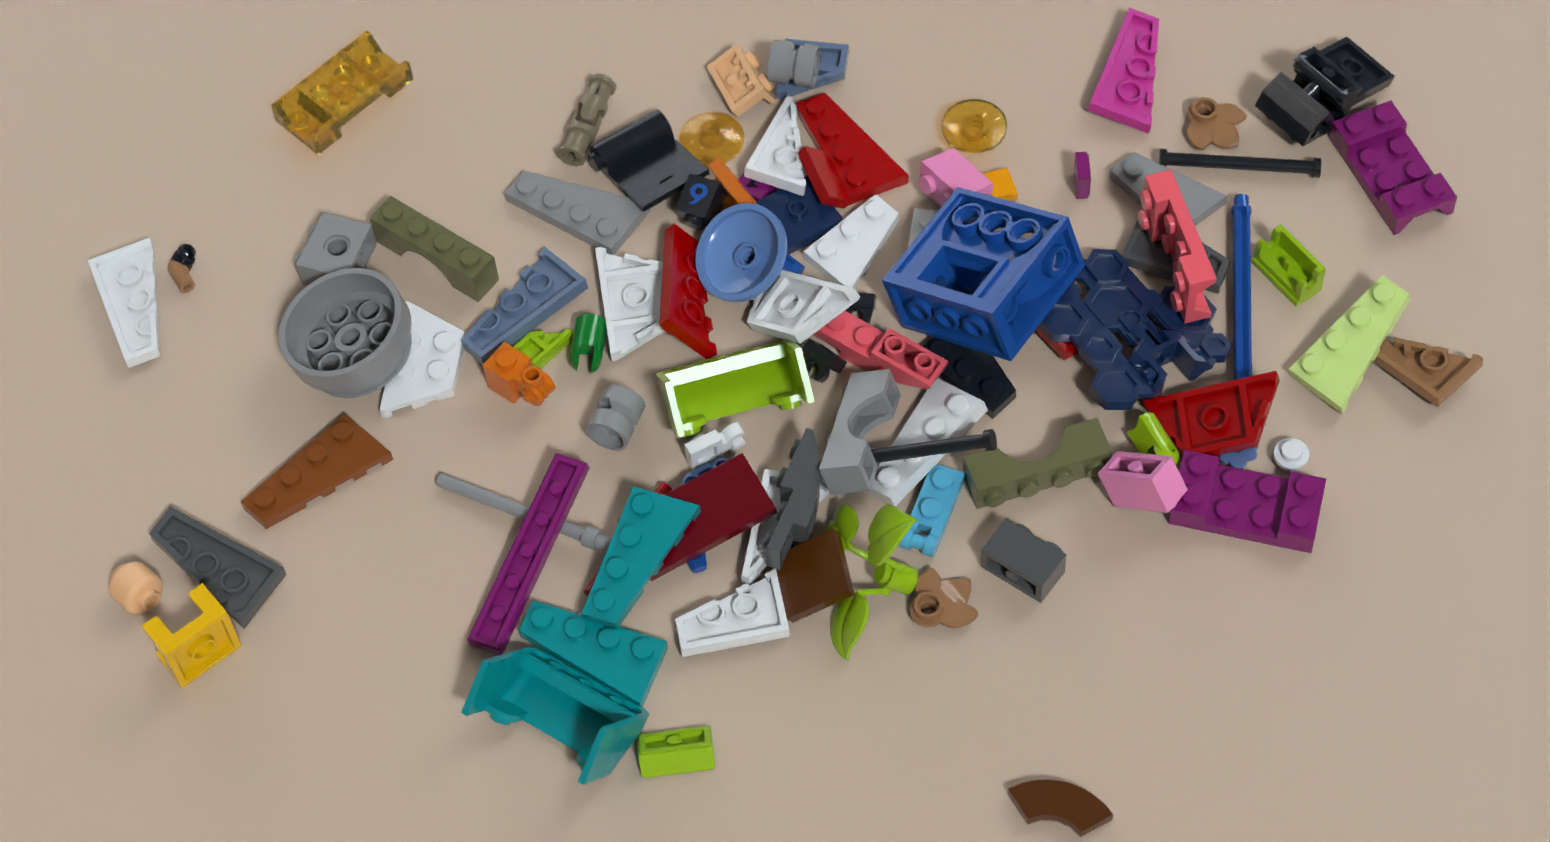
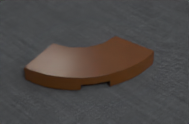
[1008,780,1113,837]

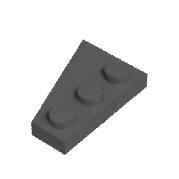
[1122,220,1230,294]

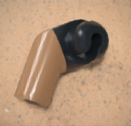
[168,244,196,293]

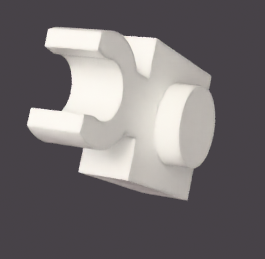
[684,422,745,471]

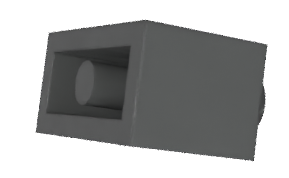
[981,519,1067,603]

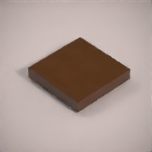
[776,528,855,623]

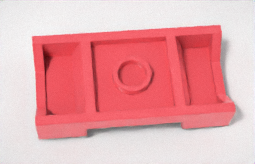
[1137,170,1217,323]

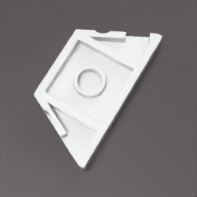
[595,247,665,361]
[747,270,860,344]
[379,301,465,418]

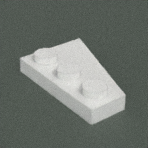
[675,569,790,657]

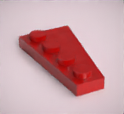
[659,223,717,359]

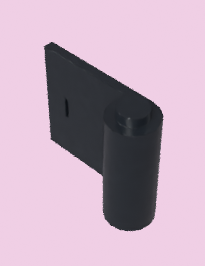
[587,109,710,212]

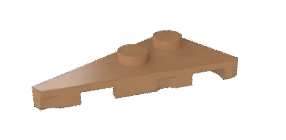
[1374,337,1483,407]

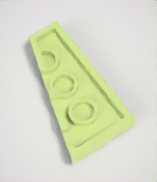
[1289,275,1410,414]

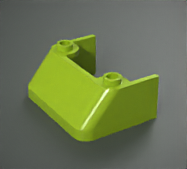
[656,340,815,438]

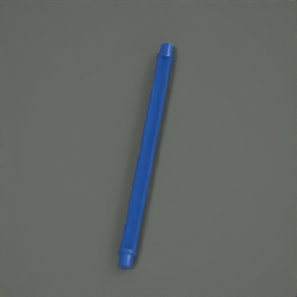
[1231,194,1252,380]

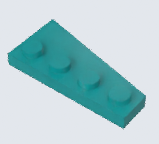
[581,486,701,629]
[519,600,668,707]

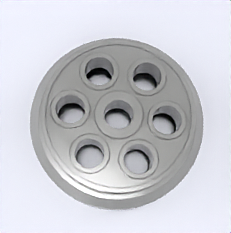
[279,268,412,398]

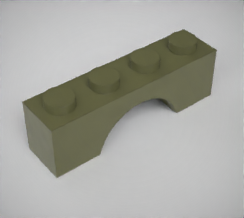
[370,196,499,302]
[963,418,1112,509]

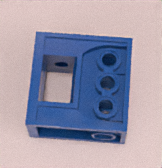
[882,187,1085,361]

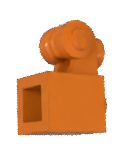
[482,342,556,406]

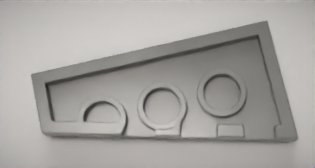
[504,170,651,255]

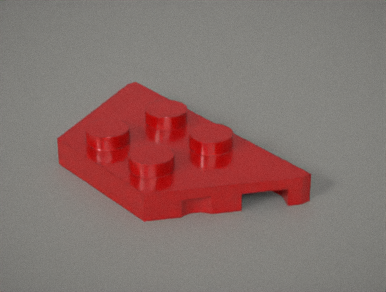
[1144,371,1280,456]

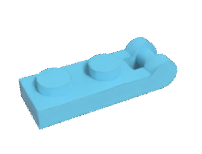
[899,464,965,557]

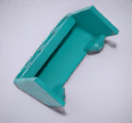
[461,647,649,785]

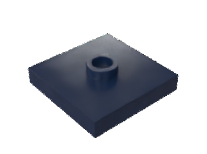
[756,175,843,254]

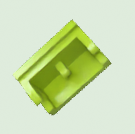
[1251,224,1326,307]

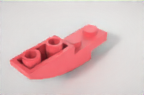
[813,311,948,389]

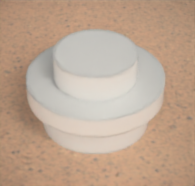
[1273,438,1310,472]

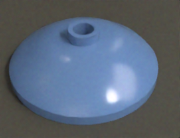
[695,203,787,302]

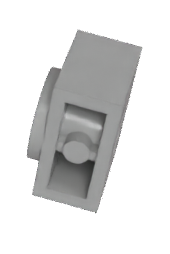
[295,213,377,285]

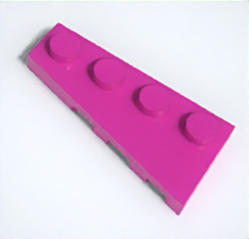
[1088,8,1159,134]

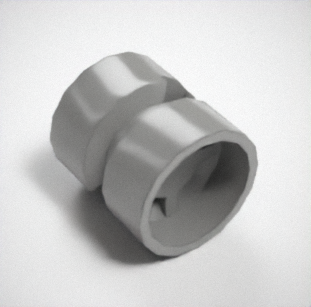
[767,40,821,88]
[585,385,646,451]

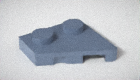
[776,39,849,99]

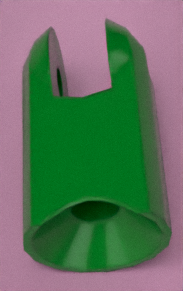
[570,313,607,373]

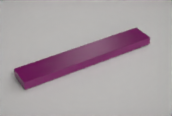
[467,453,590,655]

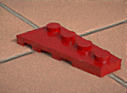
[795,93,909,205]

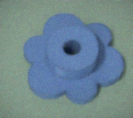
[1220,444,1259,469]

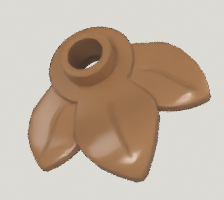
[1187,97,1247,150]
[910,568,978,628]

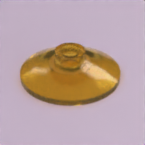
[941,99,1007,153]
[679,112,744,165]

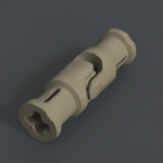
[557,74,617,167]

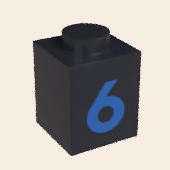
[675,173,728,230]

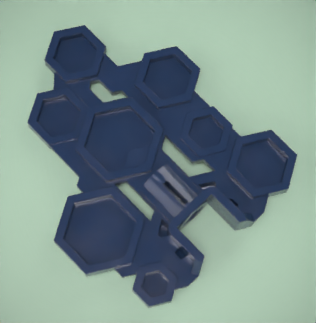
[1039,249,1232,410]

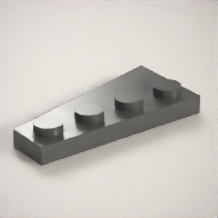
[149,507,287,629]

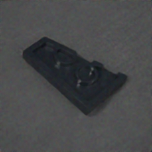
[923,337,1016,419]

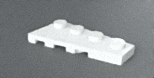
[87,237,161,368]
[870,378,988,507]

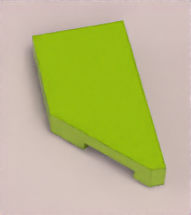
[513,329,573,369]

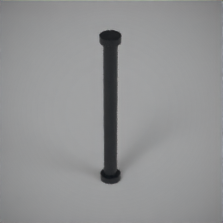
[1159,148,1321,178]
[871,429,997,463]

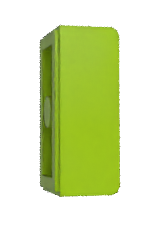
[637,726,715,778]

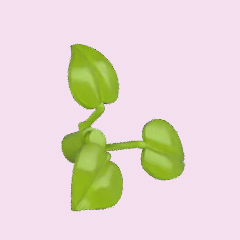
[824,504,918,660]

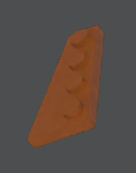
[241,413,393,529]

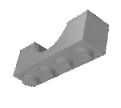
[819,369,901,495]

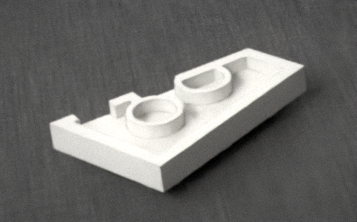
[803,194,899,290]

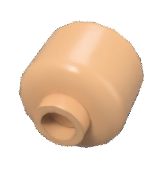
[108,561,163,615]

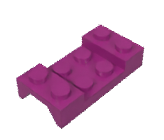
[1329,100,1457,235]
[1169,450,1327,553]

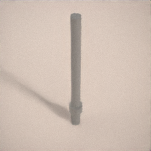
[436,473,612,551]

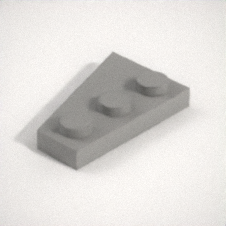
[1109,152,1227,225]

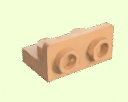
[707,44,777,117]

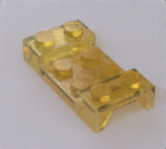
[271,31,414,155]

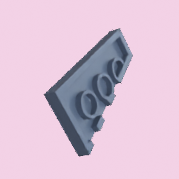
[461,247,588,365]

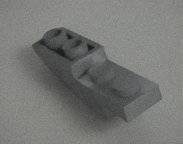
[763,428,820,570]

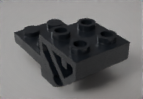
[1255,37,1395,147]

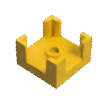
[141,583,242,689]

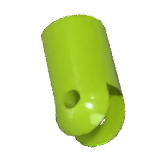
[1127,413,1180,465]

